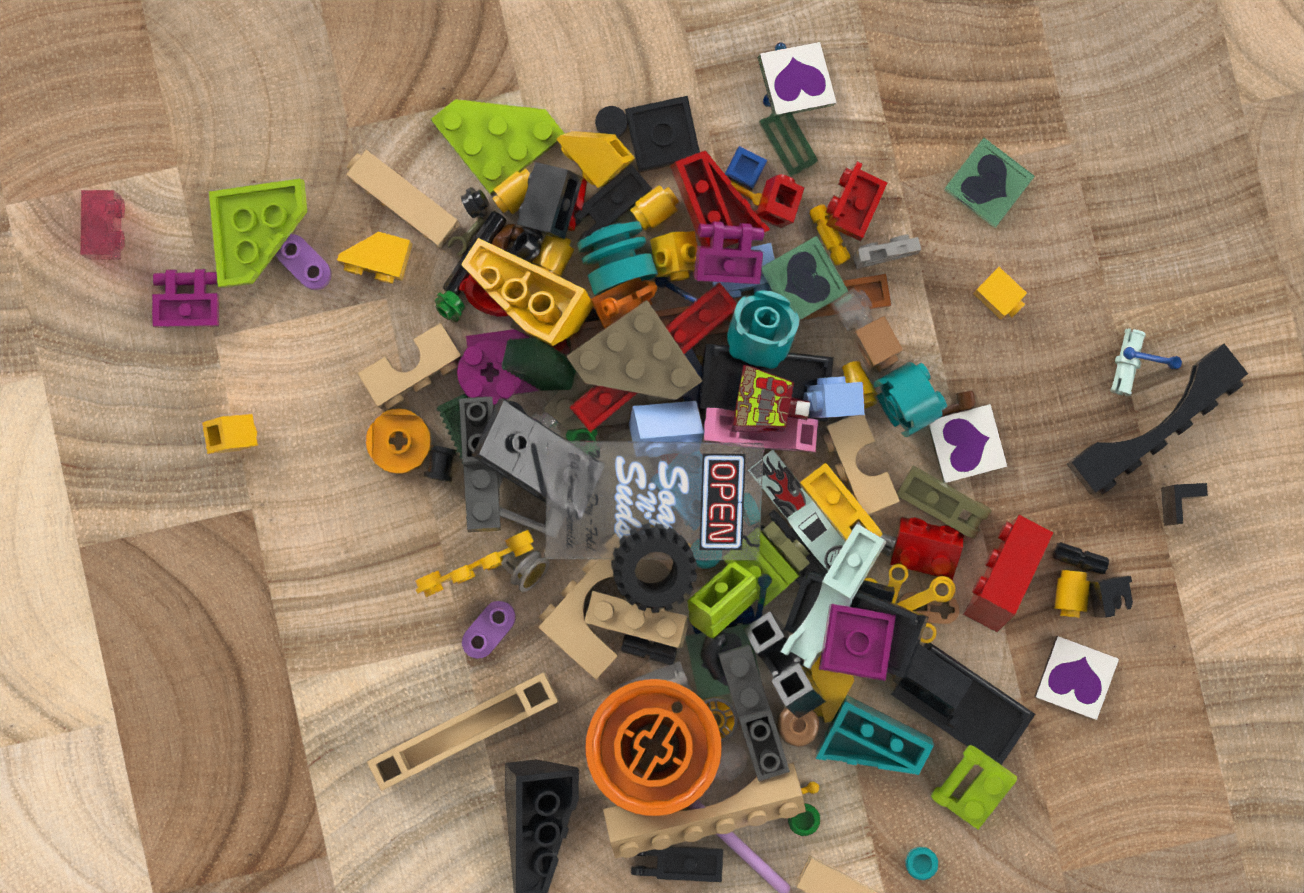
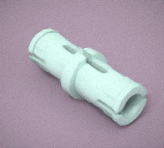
[1110,328,1146,396]

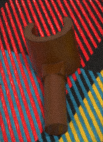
[942,391,976,417]

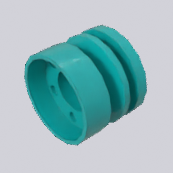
[576,221,658,296]

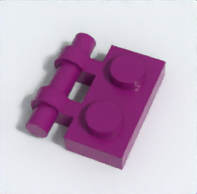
[694,221,764,284]
[152,269,219,328]

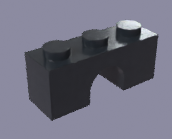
[743,611,826,719]

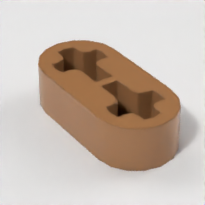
[897,592,959,624]

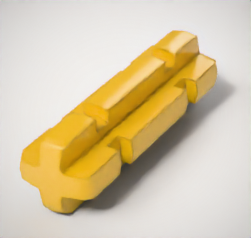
[809,204,850,266]

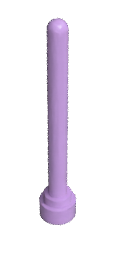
[687,800,790,893]

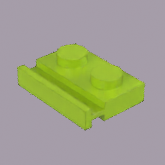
[722,527,800,607]

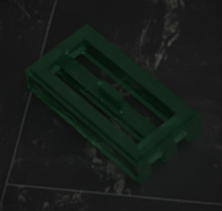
[759,112,818,177]

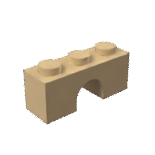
[357,323,462,410]
[822,415,900,514]
[584,591,690,649]

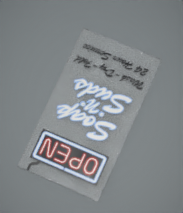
[544,441,765,560]

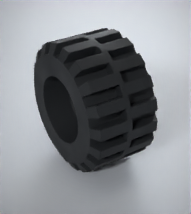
[611,523,697,613]

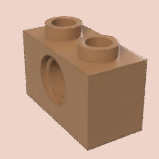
[850,316,903,372]

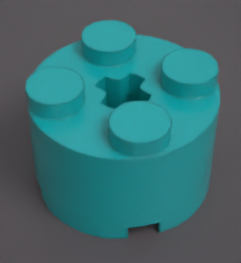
[727,290,799,369]
[874,362,947,437]

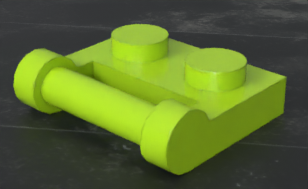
[931,745,1017,830]

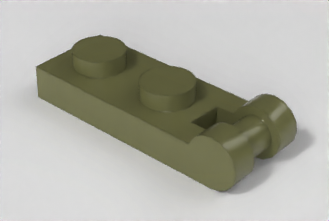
[897,465,992,539]

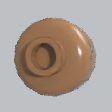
[776,707,820,747]

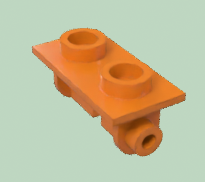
[591,277,657,328]

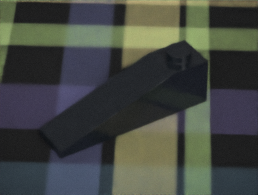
[505,759,579,893]

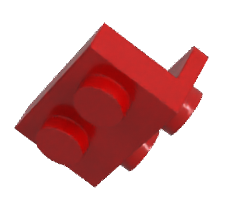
[825,161,888,241]
[890,517,964,580]

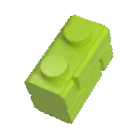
[687,562,757,638]

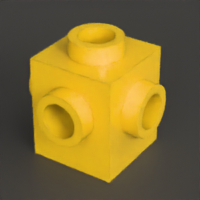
[650,231,697,282]

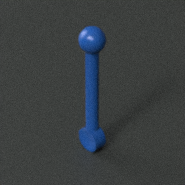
[1123,347,1182,369]

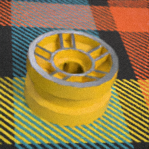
[703,697,738,742]

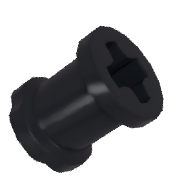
[423,445,458,483]

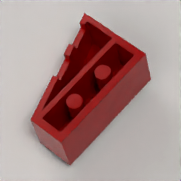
[670,150,770,248]
[963,515,1053,632]

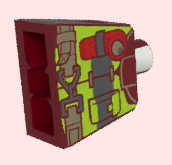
[731,365,810,432]

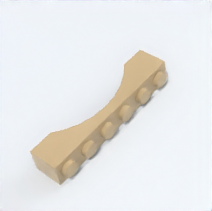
[367,672,559,791]
[603,762,806,859]

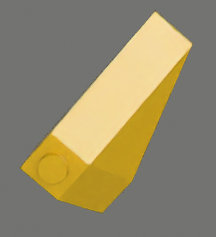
[461,238,593,346]

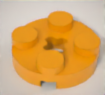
[366,409,432,474]

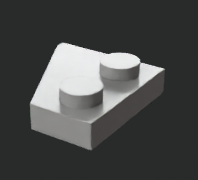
[853,234,921,270]

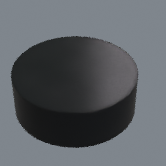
[595,106,627,138]

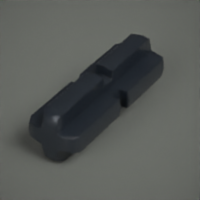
[1053,542,1109,574]
[621,634,677,665]

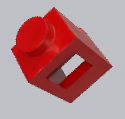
[754,174,805,228]

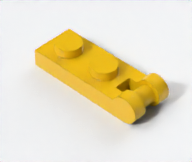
[800,463,883,542]

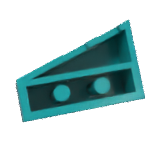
[816,695,934,775]

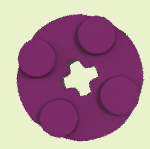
[457,340,523,406]

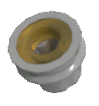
[501,551,549,592]

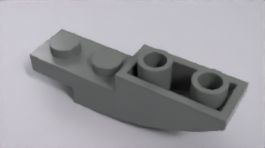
[459,397,501,533]
[718,644,790,781]

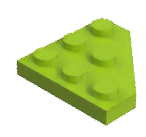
[431,99,565,195]
[209,178,307,288]

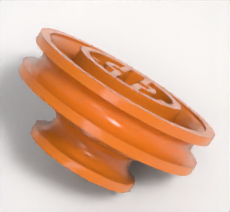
[585,679,722,816]

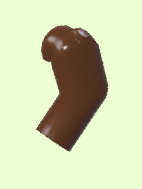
[492,224,525,252]

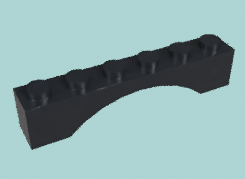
[1067,343,1248,495]

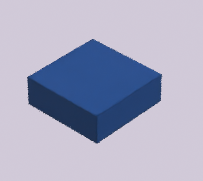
[725,146,767,190]

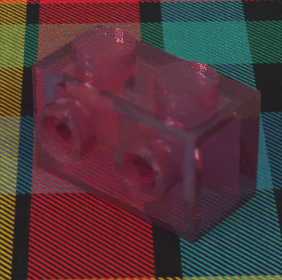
[80,190,125,260]

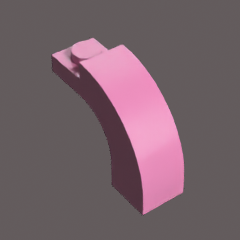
[704,408,818,452]

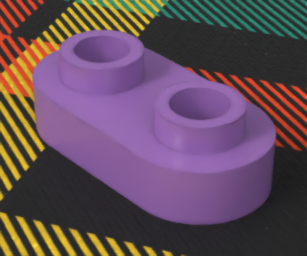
[276,234,332,290]
[462,601,516,659]

